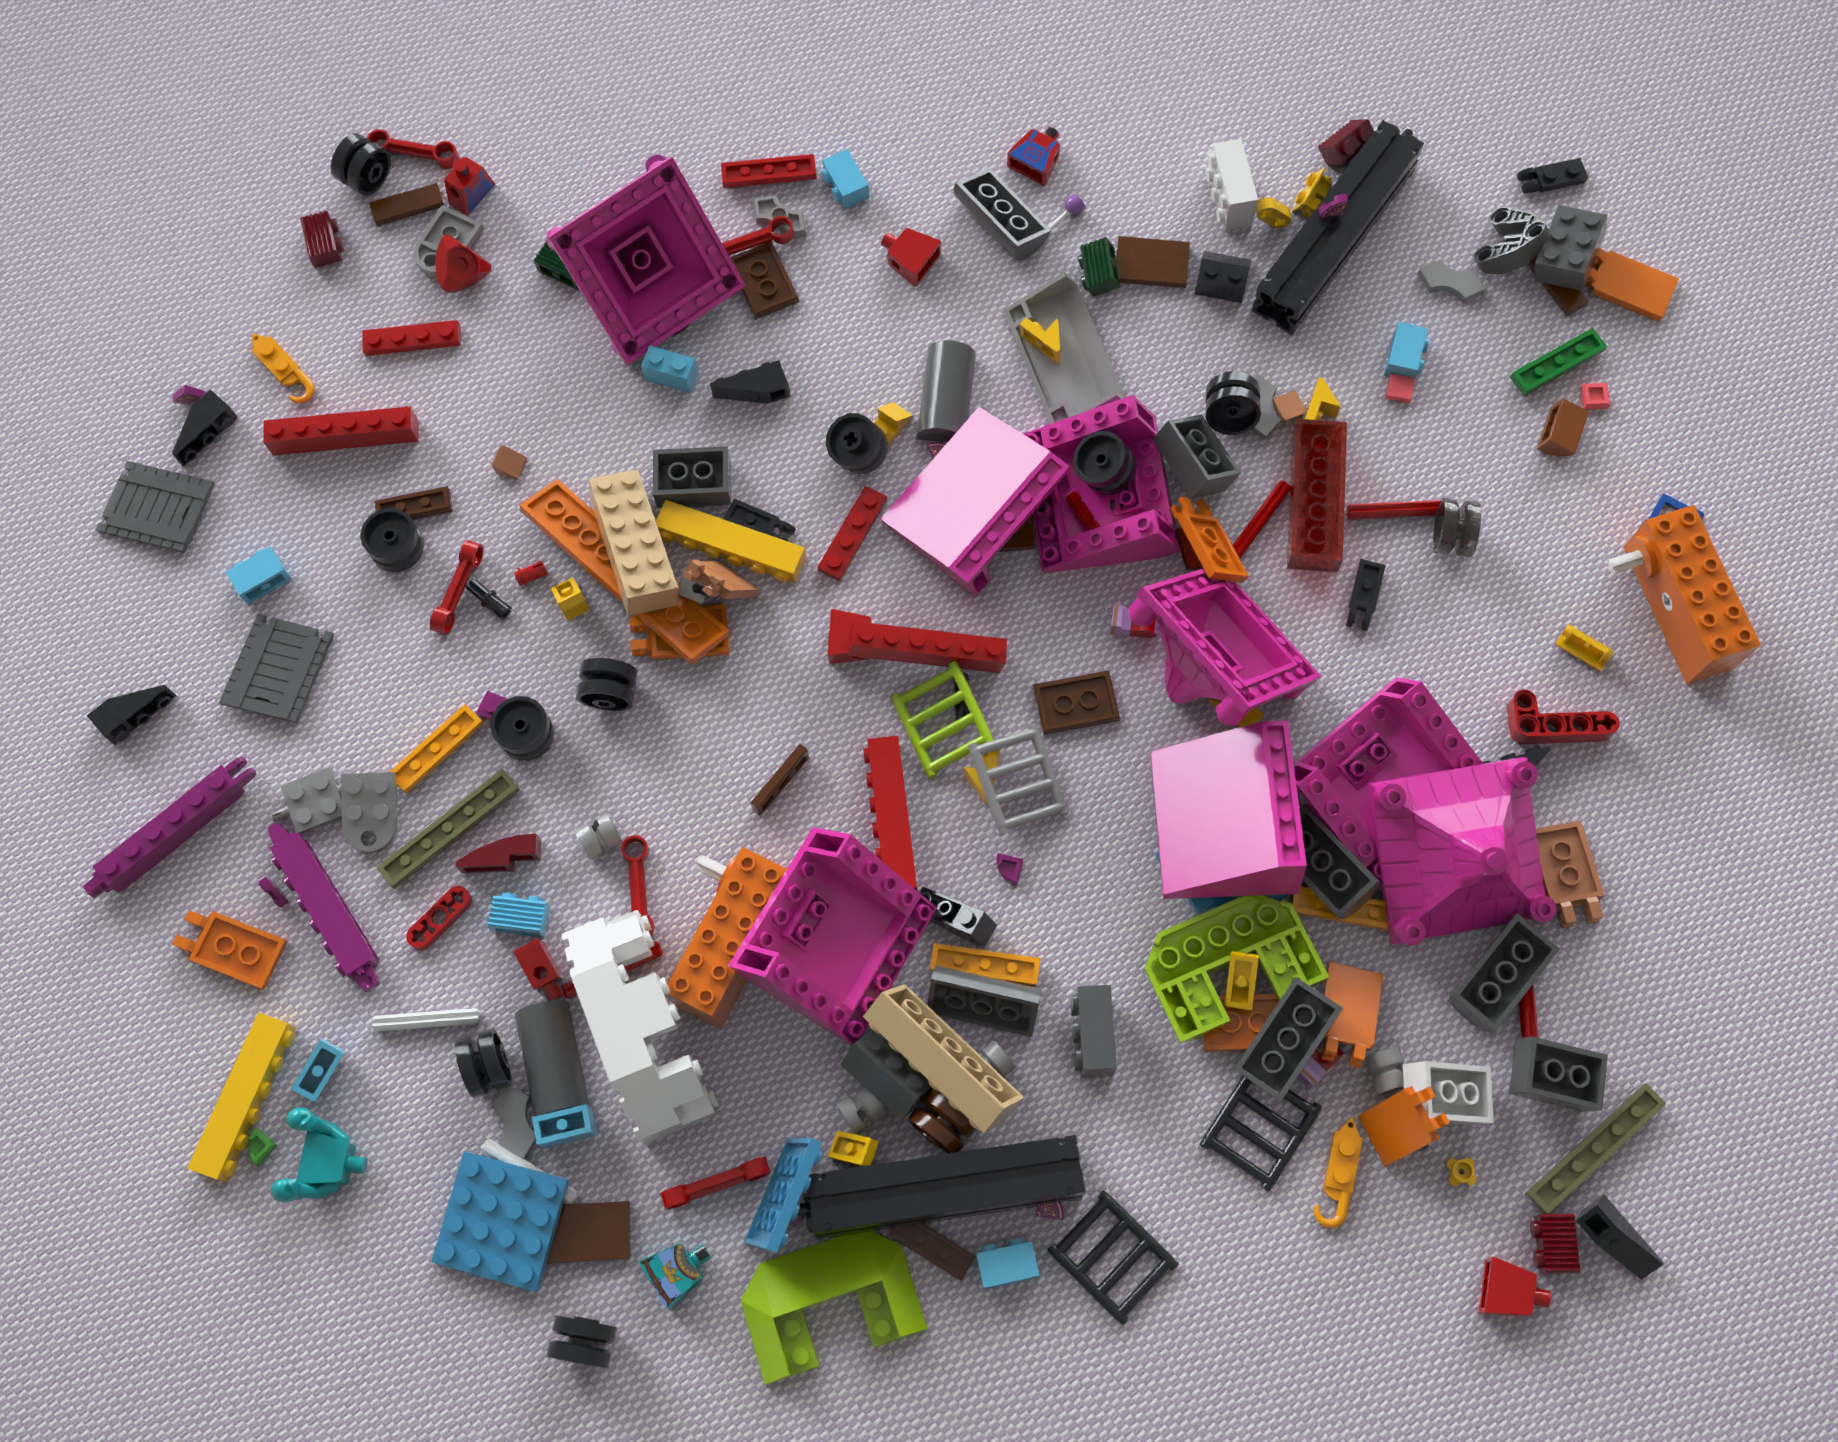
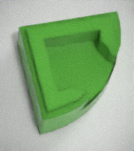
[249,1127,278,1167]

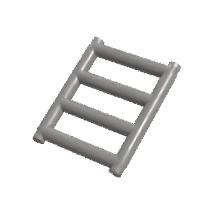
[968,724,1069,836]

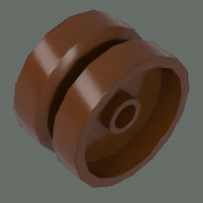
[907,1088,977,1154]

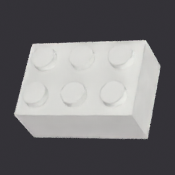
[1205,139,1258,231]
[1403,1061,1494,1125]

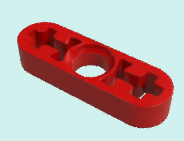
[406,886,472,950]

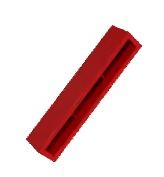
[263,406,419,456]
[848,621,1007,673]
[863,735,917,890]

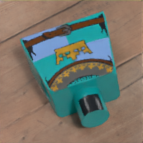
[639,1243,712,1310]

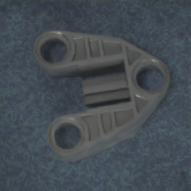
[1473,207,1551,274]

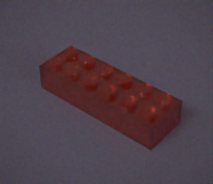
[1287,419,1347,573]

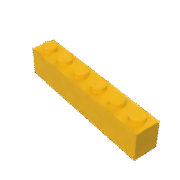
[656,500,807,583]
[187,1012,296,1182]

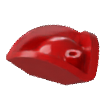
[435,235,491,293]

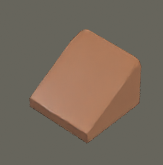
[1272,390,1307,422]
[492,445,527,479]

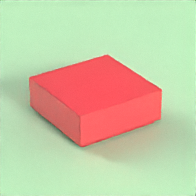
[1385,373,1415,403]
[1580,383,1610,410]

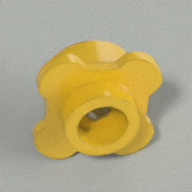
[1446,1157,1477,1187]

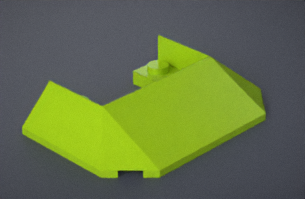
[1144,895,1329,1043]
[740,1231,928,1385]

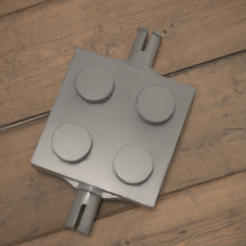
[271,767,342,835]

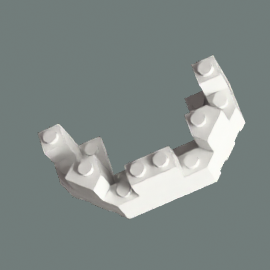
[562,910,719,1144]

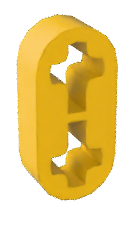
[1256,197,1292,228]

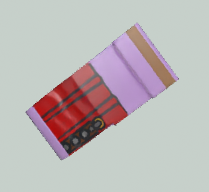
[1109,604,1158,638]
[1298,1041,1345,1090]

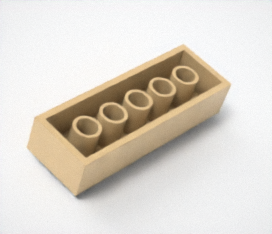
[589,469,678,616]
[863,984,1025,1133]

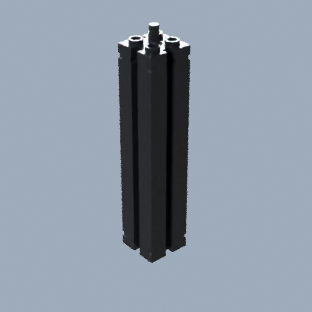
[1252,120,1424,335]
[797,1135,1086,1240]

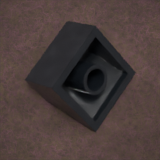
[1194,251,1251,303]

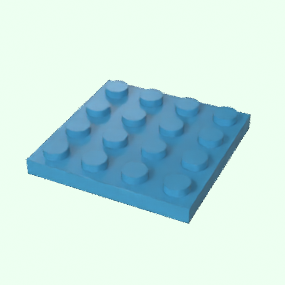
[744,1137,822,1253]
[431,1151,570,1292]

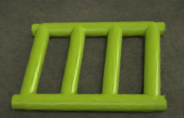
[891,661,994,779]

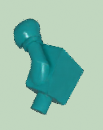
[270,1107,368,1203]

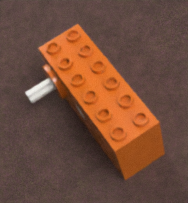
[1607,505,1761,684]
[666,847,787,1030]

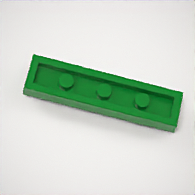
[1510,328,1608,396]

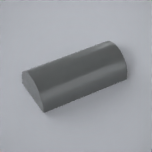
[953,168,1051,260]
[916,340,976,442]
[1299,804,1381,919]
[1449,913,1560,1033]
[927,965,1042,1037]
[1234,977,1344,1102]
[514,1000,590,1117]

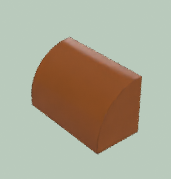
[1537,398,1589,456]

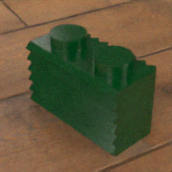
[1078,237,1121,297]
[534,240,579,290]

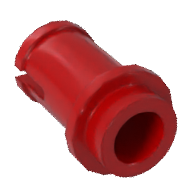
[514,560,548,587]

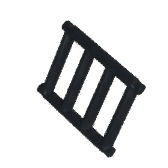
[1199,1076,1322,1192]
[1047,1190,1179,1325]

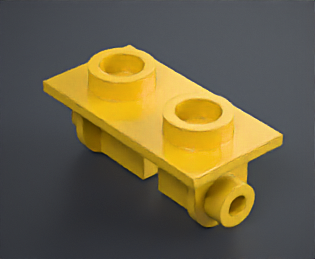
[1291,167,1332,218]
[1555,624,1613,672]

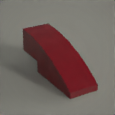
[456,833,542,873]

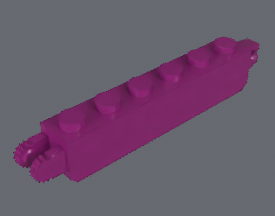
[83,757,257,898]
[267,823,380,993]

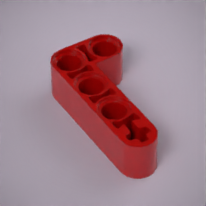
[1507,689,1620,745]

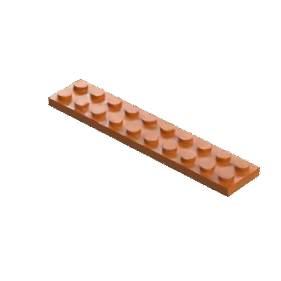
[519,479,729,665]

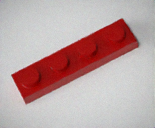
[721,154,817,188]
[362,320,461,356]
[817,486,887,581]

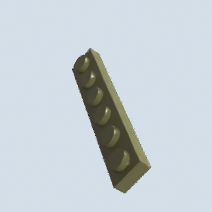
[376,768,520,889]
[1525,1083,1666,1214]

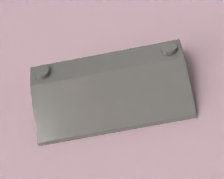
[1003,272,1125,424]

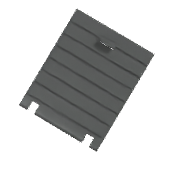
[95,461,215,553]
[219,614,334,724]

